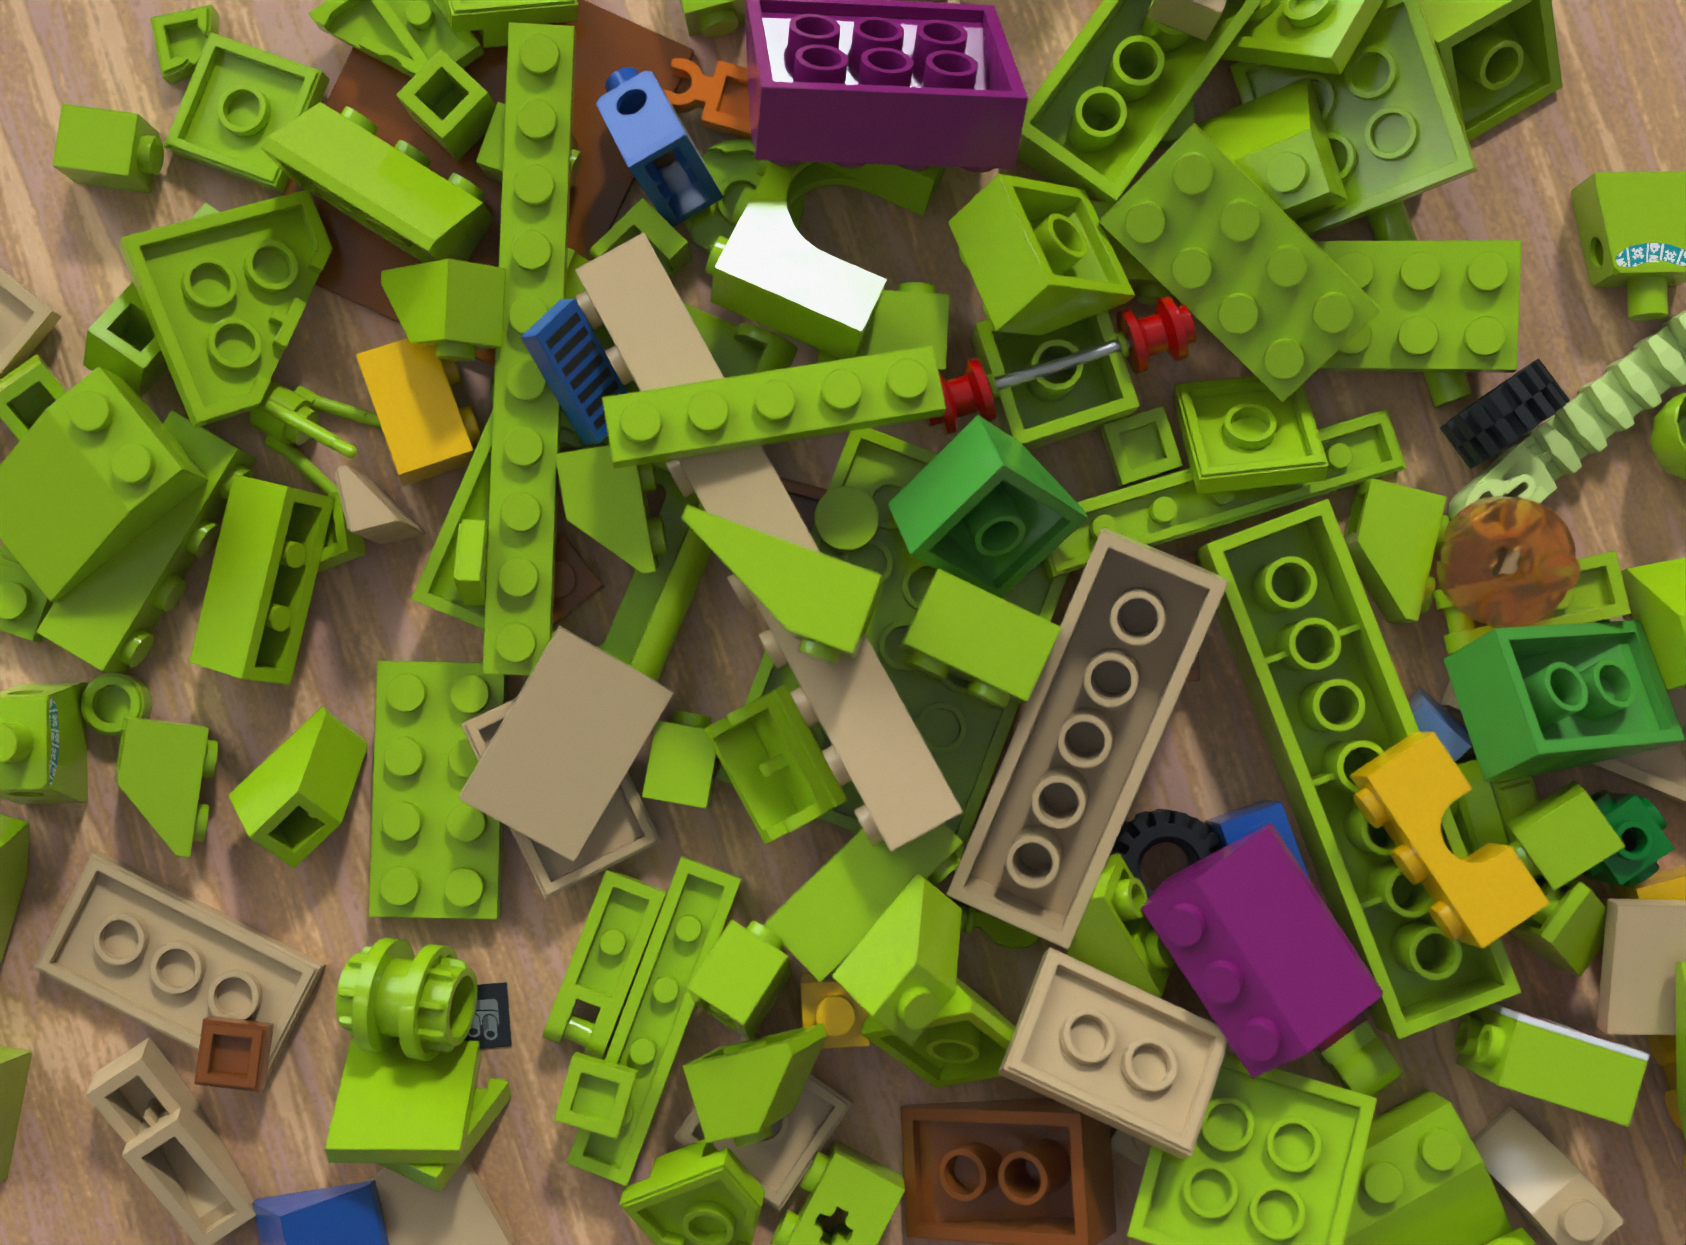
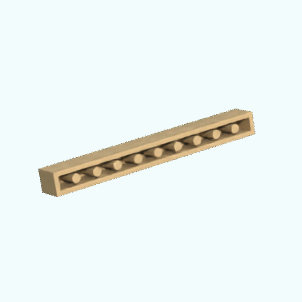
[575,232,963,851]

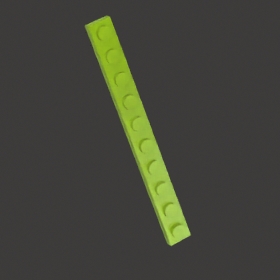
[482,22,576,676]

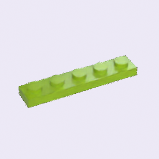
[602,345,946,469]
[566,856,742,1186]

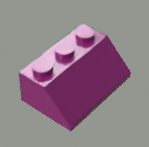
[1141,823,1383,1078]

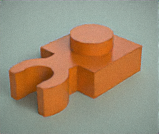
[664,58,752,139]

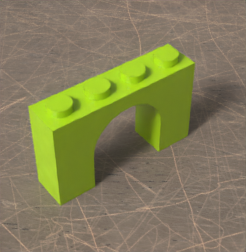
[705,160,946,359]

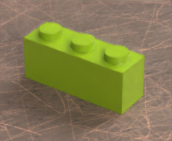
[189,474,335,685]
[765,823,963,982]

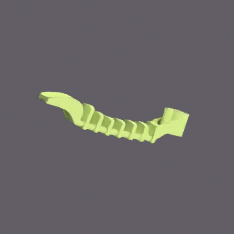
[1448,305,1686,542]

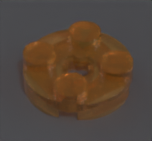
[1437,496,1580,628]

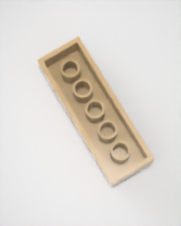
[946,528,1228,949]

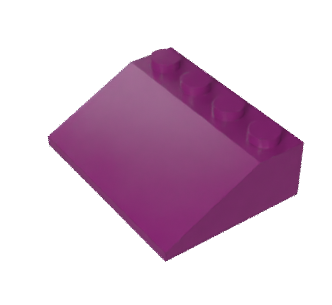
[744,0,1028,173]

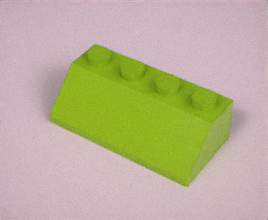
[1017,0,1263,204]

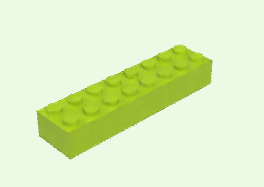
[1193,499,1522,1040]

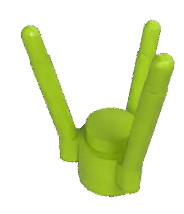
[249,382,382,495]

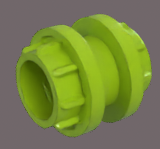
[335,937,478,1061]

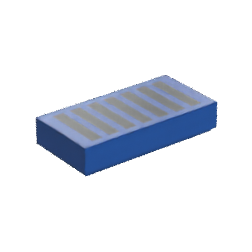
[520,298,628,445]

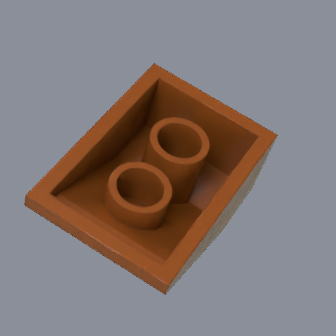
[900,1098,1117,1245]

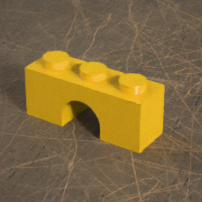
[1349,732,1550,949]

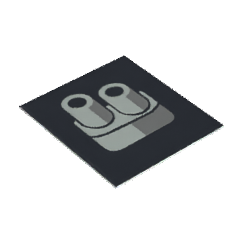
[464,982,512,1049]

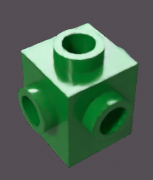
[1582,790,1674,887]

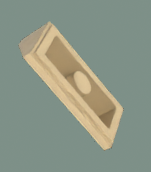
[334,465,425,545]

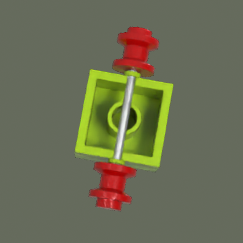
[926,296,1196,451]

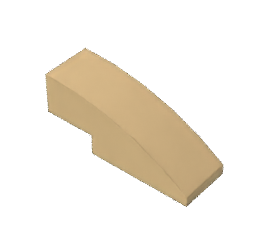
[86,1037,256,1245]

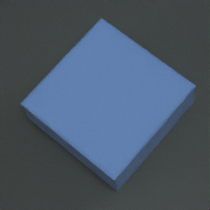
[1407,687,1471,762]

